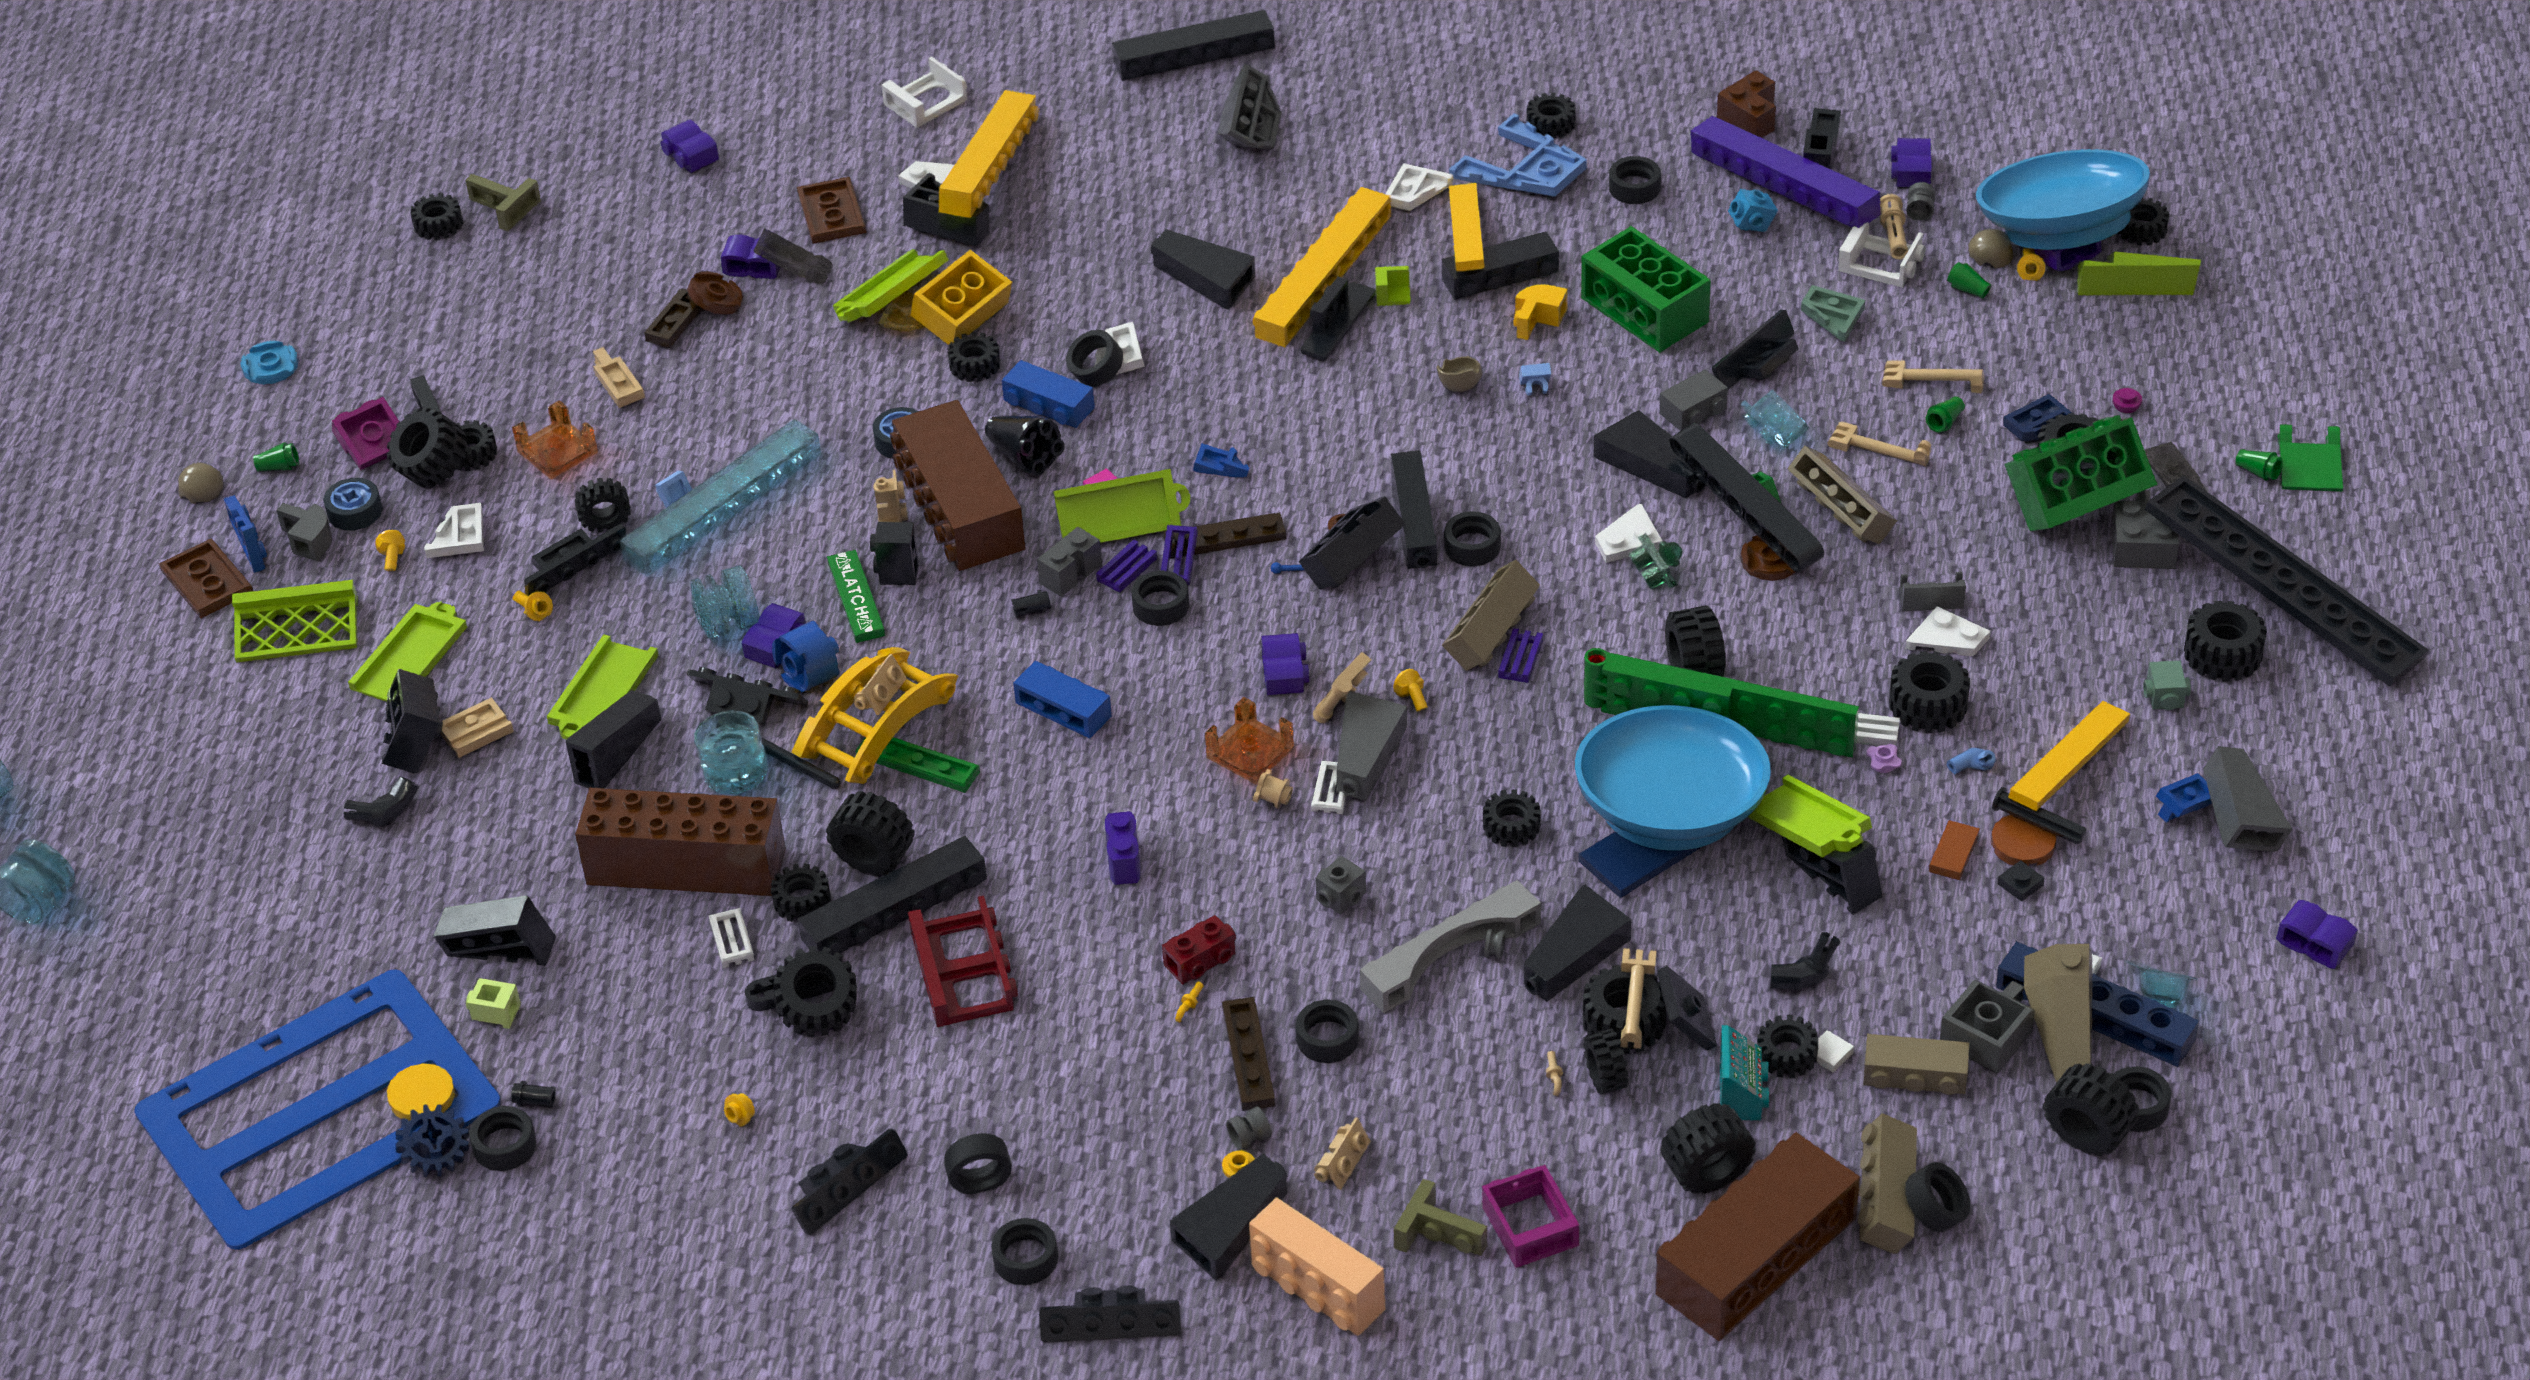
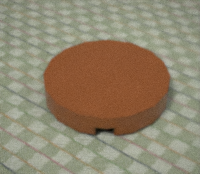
[1991,815,2057,866]

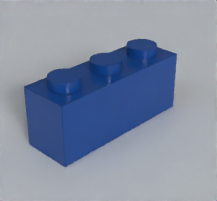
[1002,360,1095,428]
[1013,660,1112,739]

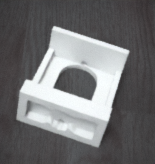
[882,57,967,128]
[1838,222,1926,288]

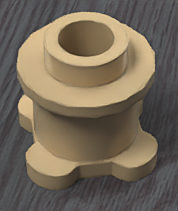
[1253,769,1293,809]

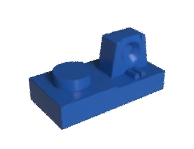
[2156,773,2212,823]

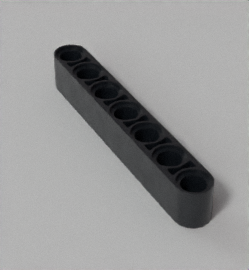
[1669,422,1825,573]

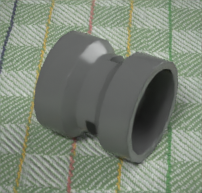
[1906,182,1936,221]
[1226,1107,1272,1151]

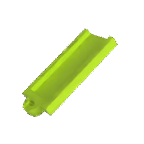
[832,249,949,323]
[1053,469,1190,543]
[348,601,467,702]
[547,634,659,740]
[1748,775,1872,858]

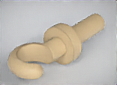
[1546,1051,1563,1096]

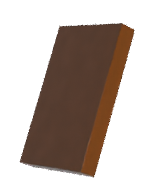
[796,177,866,244]
[159,538,254,618]

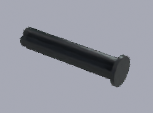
[1992,787,2087,844]

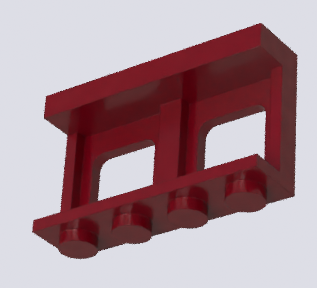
[908,895,1018,1027]

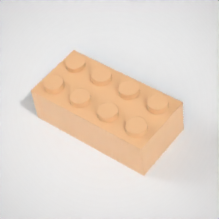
[1249,1197,1385,1336]

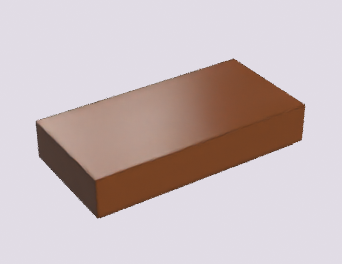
[1929,820,1980,881]

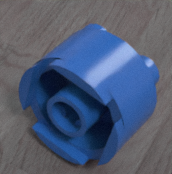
[772,621,840,693]

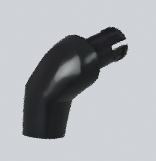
[344,776,420,827]
[1770,932,1841,990]

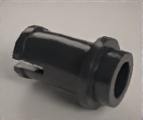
[1011,590,1051,618]
[511,1080,556,1108]

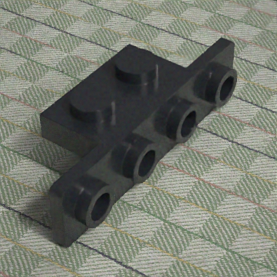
[1301,277,1376,360]
[1712,310,1799,390]
[524,523,626,596]
[687,667,808,725]
[792,1129,908,1235]
[1039,1285,1181,1342]

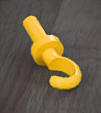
[1175,981,1204,1023]

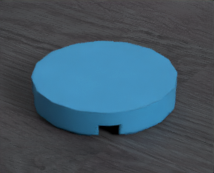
[241,341,298,384]

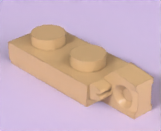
[593,347,645,408]

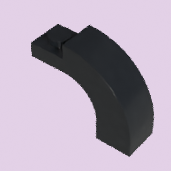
[1803,108,1841,170]

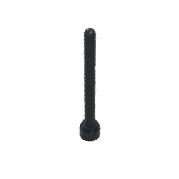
[714,712,841,789]

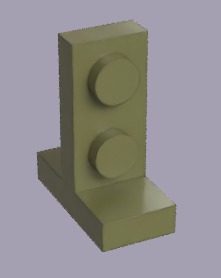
[465,174,541,231]
[1394,1178,1487,1256]

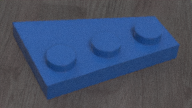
[224,495,267,573]

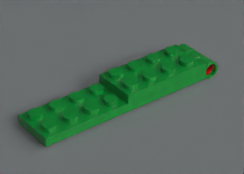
[1584,648,1859,758]

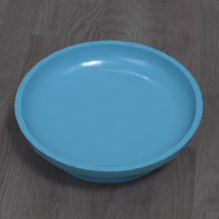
[1976,149,2150,250]
[1575,705,1771,850]

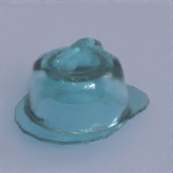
[2125,960,2198,1008]

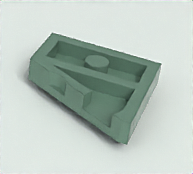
[1801,285,1865,342]

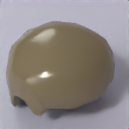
[1968,229,2014,269]
[1436,356,1483,392]
[178,462,223,504]

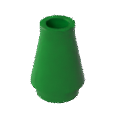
[1947,262,1992,299]
[1926,396,1965,432]
[253,442,299,472]
[2235,449,2283,481]

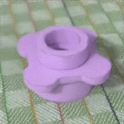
[1866,744,1902,773]

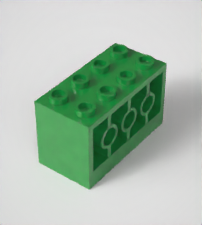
[1581,226,1711,353]
[2004,414,2157,531]

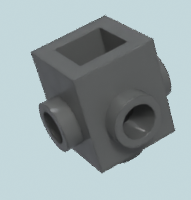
[1315,856,1366,915]

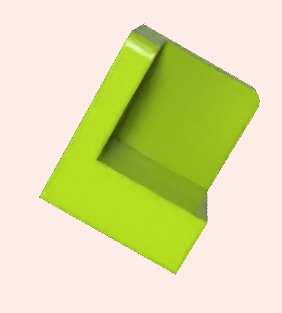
[1375,266,1411,306]

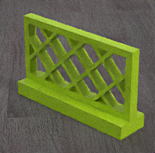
[232,580,358,663]

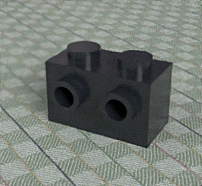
[870,522,919,585]

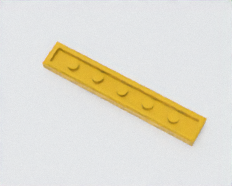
[1449,183,1485,272]
[2008,701,2130,811]

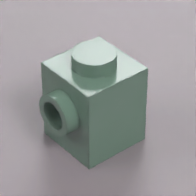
[2143,661,2191,710]

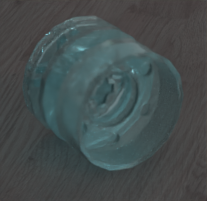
[690,565,760,640]
[694,710,768,794]
[0,839,76,925]

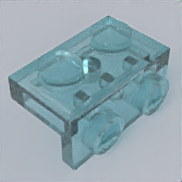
[1741,389,1809,450]

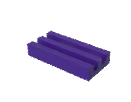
[1161,525,1198,585]
[1096,539,1157,593]
[1498,628,1543,683]

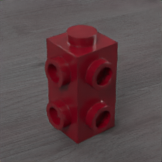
[1162,915,1236,985]

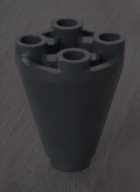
[985,416,1065,476]

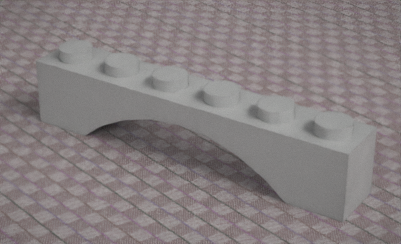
[1360,880,1541,1013]

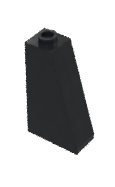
[1151,229,1255,310]
[1594,410,1706,498]
[1391,450,1437,569]
[565,690,661,789]
[1523,884,1631,1002]
[1170,1153,1287,1281]

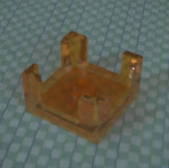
[512,400,598,480]
[1205,697,1294,785]

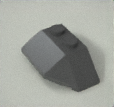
[1217,63,1282,150]

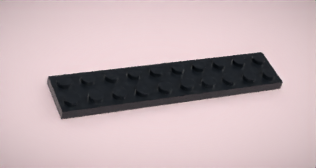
[2145,475,2429,687]

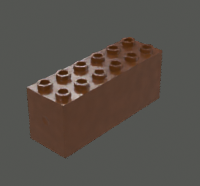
[890,399,1026,571]
[575,788,786,896]
[1655,1132,1860,1342]

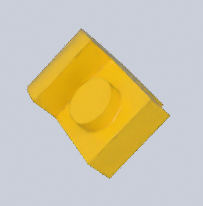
[1513,284,1568,340]

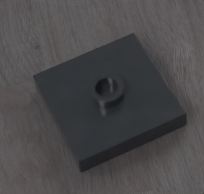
[1657,965,1717,1050]

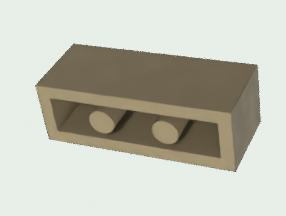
[1863,1034,1969,1095]

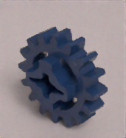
[395,1104,469,1177]

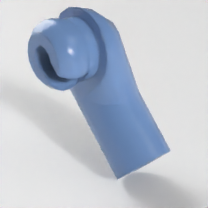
[1947,748,1996,774]

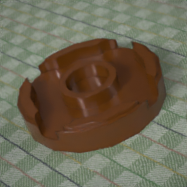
[687,271,743,315]
[1741,535,1795,581]

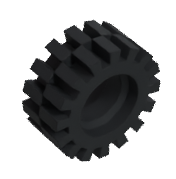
[1527,93,1576,139]
[410,193,463,240]
[2118,198,2169,246]
[948,332,1000,382]
[456,420,497,471]
[575,478,631,533]
[1483,789,1541,847]
[771,863,831,922]
[1757,1015,1818,1078]
[1583,1029,1629,1094]

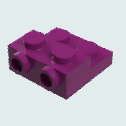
[332,397,399,471]

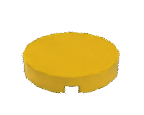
[387,1063,455,1120]

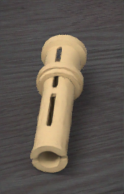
[1880,194,1909,259]

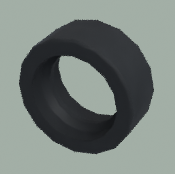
[1609,156,1661,204]
[1066,330,1123,387]
[1444,511,1501,567]
[1131,570,1189,626]
[1295,999,1359,1063]
[2114,1066,2172,1132]
[469,1106,537,1171]
[944,1133,1012,1195]
[1905,1162,1970,1232]
[991,1218,1059,1285]

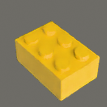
[910,250,1012,345]

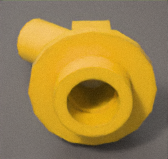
[2017,247,2045,281]
[375,530,405,571]
[513,590,553,621]
[1393,669,1428,712]

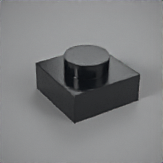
[1998,860,2045,902]

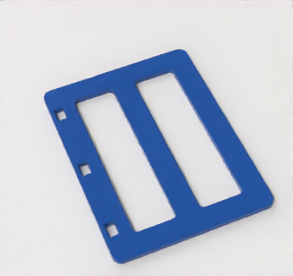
[134,970,501,1250]

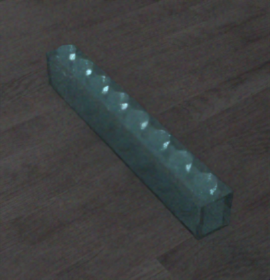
[619,419,821,577]

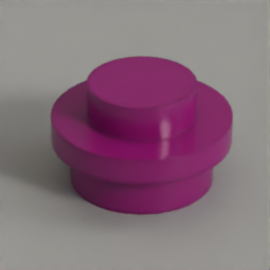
[2112,388,2142,413]

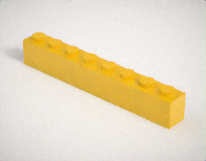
[939,90,1039,218]
[1253,187,1391,347]

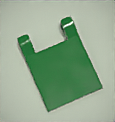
[2278,424,2343,492]

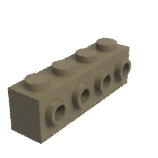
[1787,445,1897,544]
[1442,559,1540,671]
[1858,1113,1917,1254]

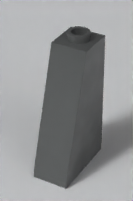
[1337,691,1407,801]
[2203,746,2293,852]

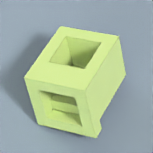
[466,978,521,1029]

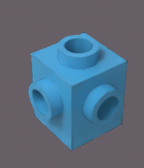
[1728,189,1778,232]

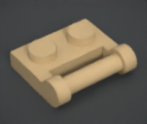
[1313,652,1371,723]

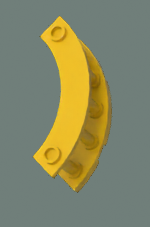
[791,647,958,784]

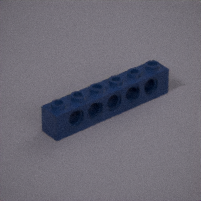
[1996,941,2199,1067]

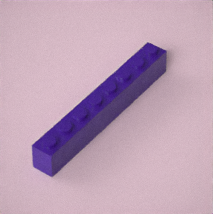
[1690,116,1881,228]

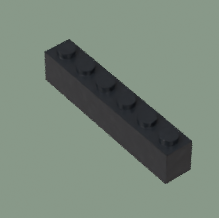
[1112,10,1275,81]
[798,836,987,956]

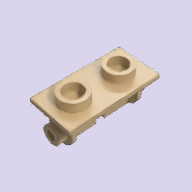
[873,470,908,522]
[854,654,907,715]
[1314,1118,1371,1190]

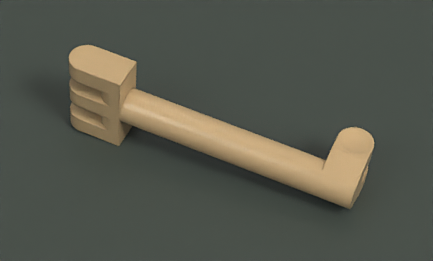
[1882,360,1984,393]
[1828,422,1931,466]
[1621,948,1657,1049]

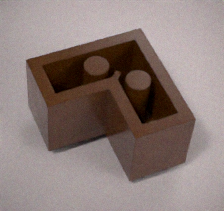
[1717,70,1776,138]

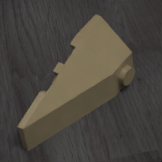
[2024,944,2093,1083]

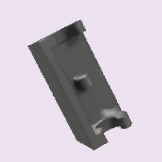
[1899,572,1966,611]

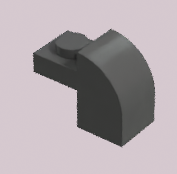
[276,503,332,561]

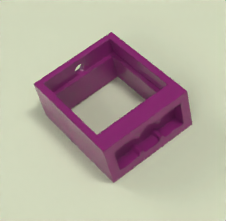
[1482,1165,1579,1268]

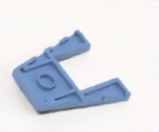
[1449,114,1587,197]

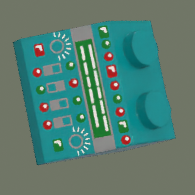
[1720,1025,1769,1121]

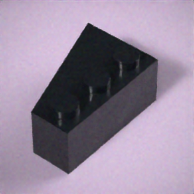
[903,172,989,246]
[1299,496,1406,589]
[382,669,443,774]
[1782,836,1883,915]
[433,895,556,966]

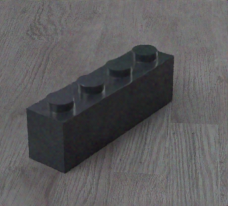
[1442,231,1559,300]

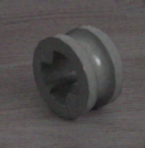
[1484,928,1506,960]

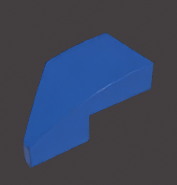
[1192,443,1249,478]

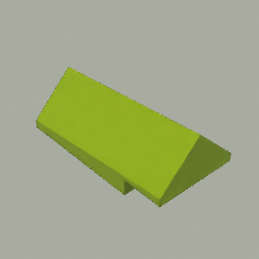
[2077,251,2201,295]

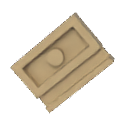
[440,697,514,758]

